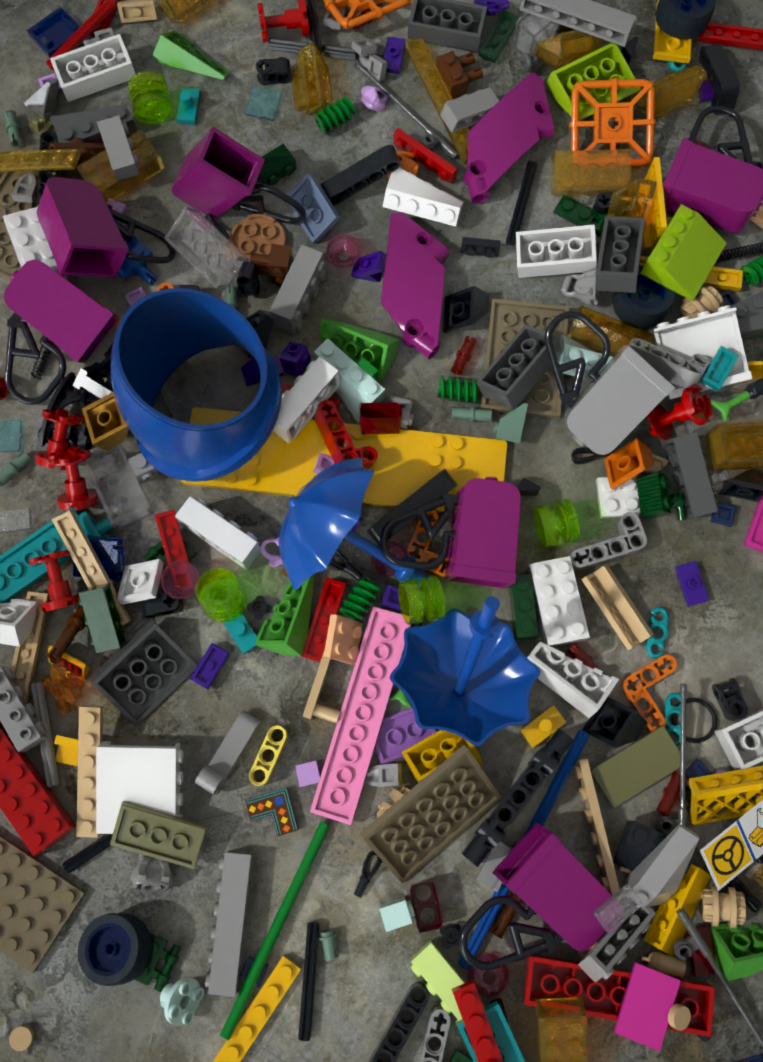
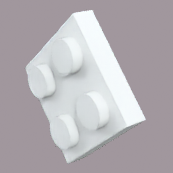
[596,476,641,519]
[116,559,164,605]

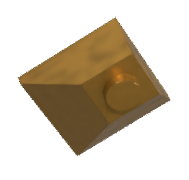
[82,392,129,451]

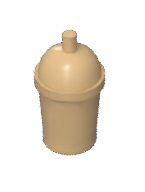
[642,950,686,979]

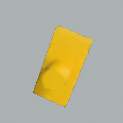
[520,705,567,748]

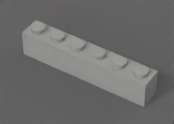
[520,0,636,47]
[205,851,254,997]

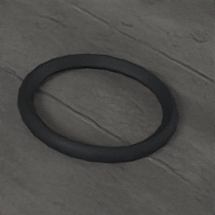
[672,698,717,743]

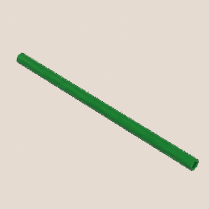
[220,821,330,1040]

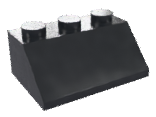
[613,821,696,882]

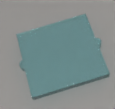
[244,86,282,121]
[0,419,23,452]

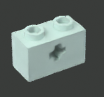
[379,896,415,932]

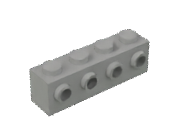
[0,665,48,753]
[578,901,656,983]

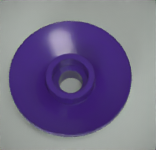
[474,0,510,16]

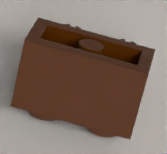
[436,51,483,100]
[250,244,294,286]

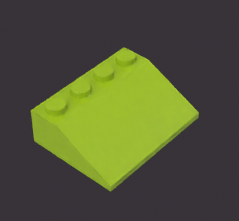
[546,43,641,121]
[640,204,727,301]

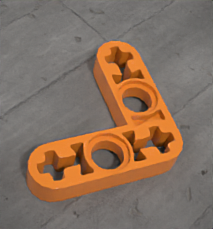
[405,510,448,579]
[621,655,677,732]

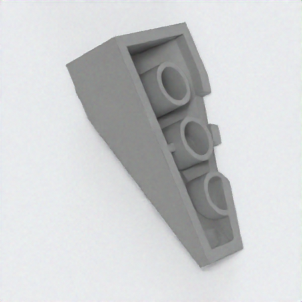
[625,824,699,908]

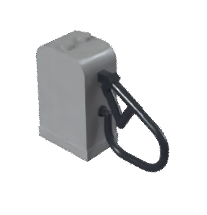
[545,311,675,455]

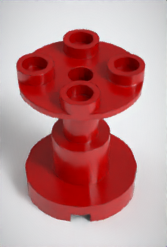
[257,0,310,43]
[647,384,713,440]
[35,409,84,470]
[48,447,100,511]
[29,550,79,612]

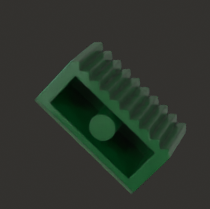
[258,143,297,185]
[636,472,673,519]

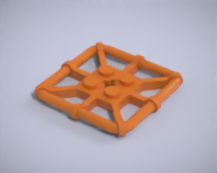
[323,0,413,30]
[569,78,656,169]

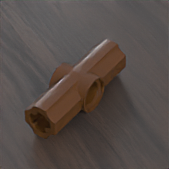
[49,138,109,165]

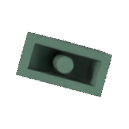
[493,401,528,443]

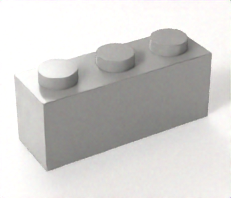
[440,87,499,133]
[97,115,140,181]

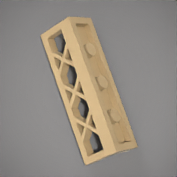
[581,564,654,650]

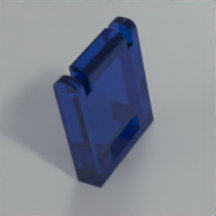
[27,7,80,58]
[73,535,124,581]

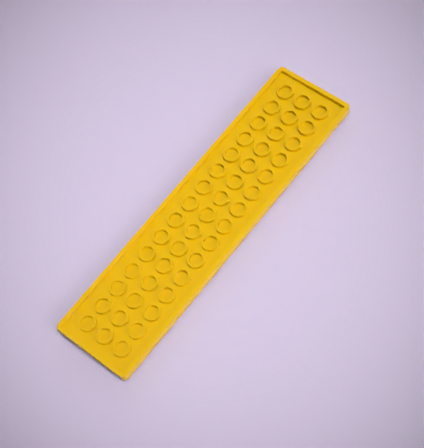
[181,407,507,513]

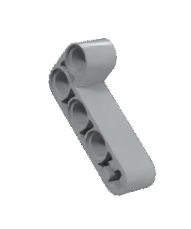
[629,338,710,388]
[570,512,647,571]
[195,710,261,795]
[418,1005,450,1062]

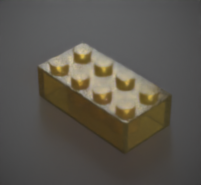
[76,129,165,203]
[551,149,631,195]
[706,422,763,471]
[535,997,588,1062]

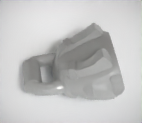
[561,269,605,305]
[130,854,174,892]

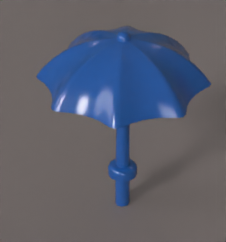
[279,458,439,592]
[390,596,540,746]

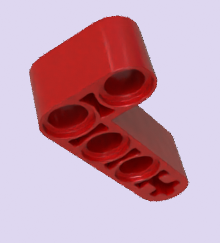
[314,400,378,470]

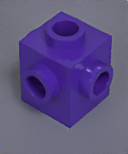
[279,342,311,376]

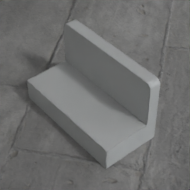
[475,842,512,892]

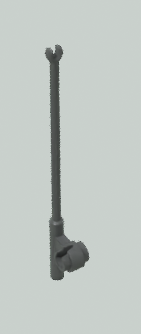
[353,59,459,160]
[655,683,687,834]
[673,908,763,1048]

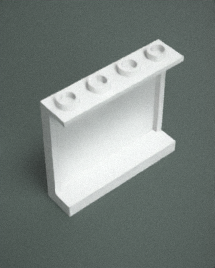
[654,305,752,400]
[96,741,184,834]

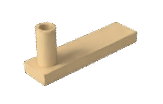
[303,650,341,723]

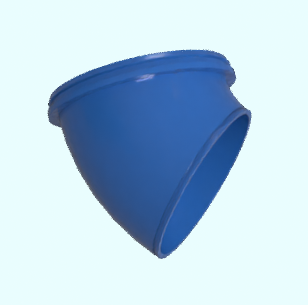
[111,288,282,482]

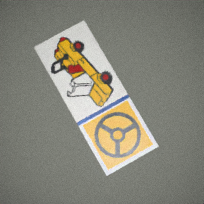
[700,800,763,891]

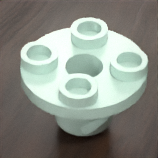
[160,977,204,1026]

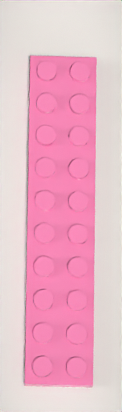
[310,606,413,825]

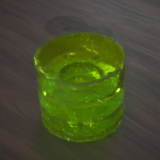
[127,71,173,124]
[533,499,580,549]
[195,568,246,623]
[398,575,445,625]

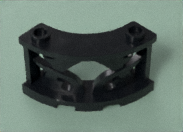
[73,341,114,399]
[37,372,100,453]

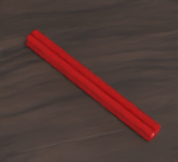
[46,0,115,70]

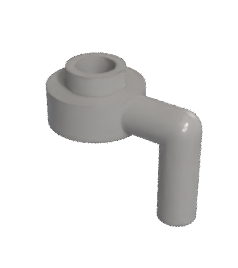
[389,395,414,429]

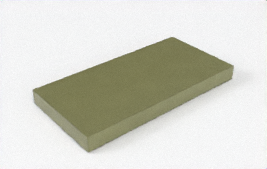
[590,725,687,808]
[110,801,208,870]

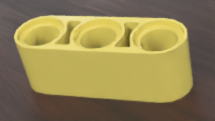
[249,725,288,786]

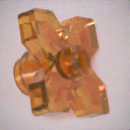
[42,661,85,716]

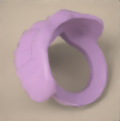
[361,85,388,112]
[260,537,283,567]

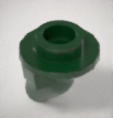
[669,492,686,521]

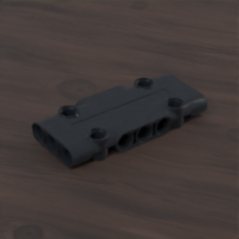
[461,729,574,867]

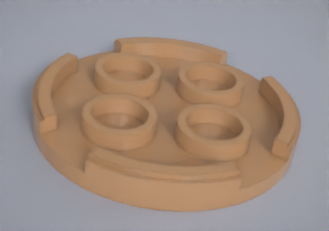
[229,214,287,264]

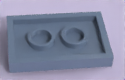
[288,172,341,244]

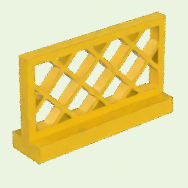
[636,157,667,251]
[689,765,763,826]

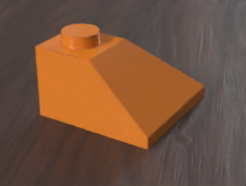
[604,438,655,490]

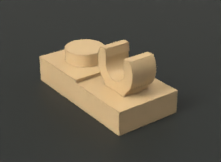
[117,0,157,23]

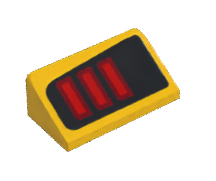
[48,646,91,680]

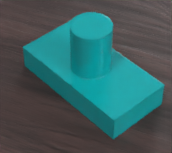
[176,87,201,125]
[700,346,739,391]
[78,511,115,552]
[221,608,257,655]

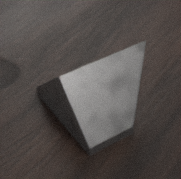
[24,78,59,116]

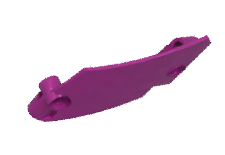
[463,72,554,204]
[381,213,449,359]

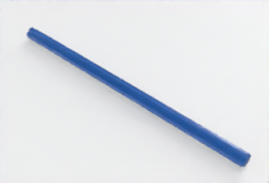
[458,730,589,970]

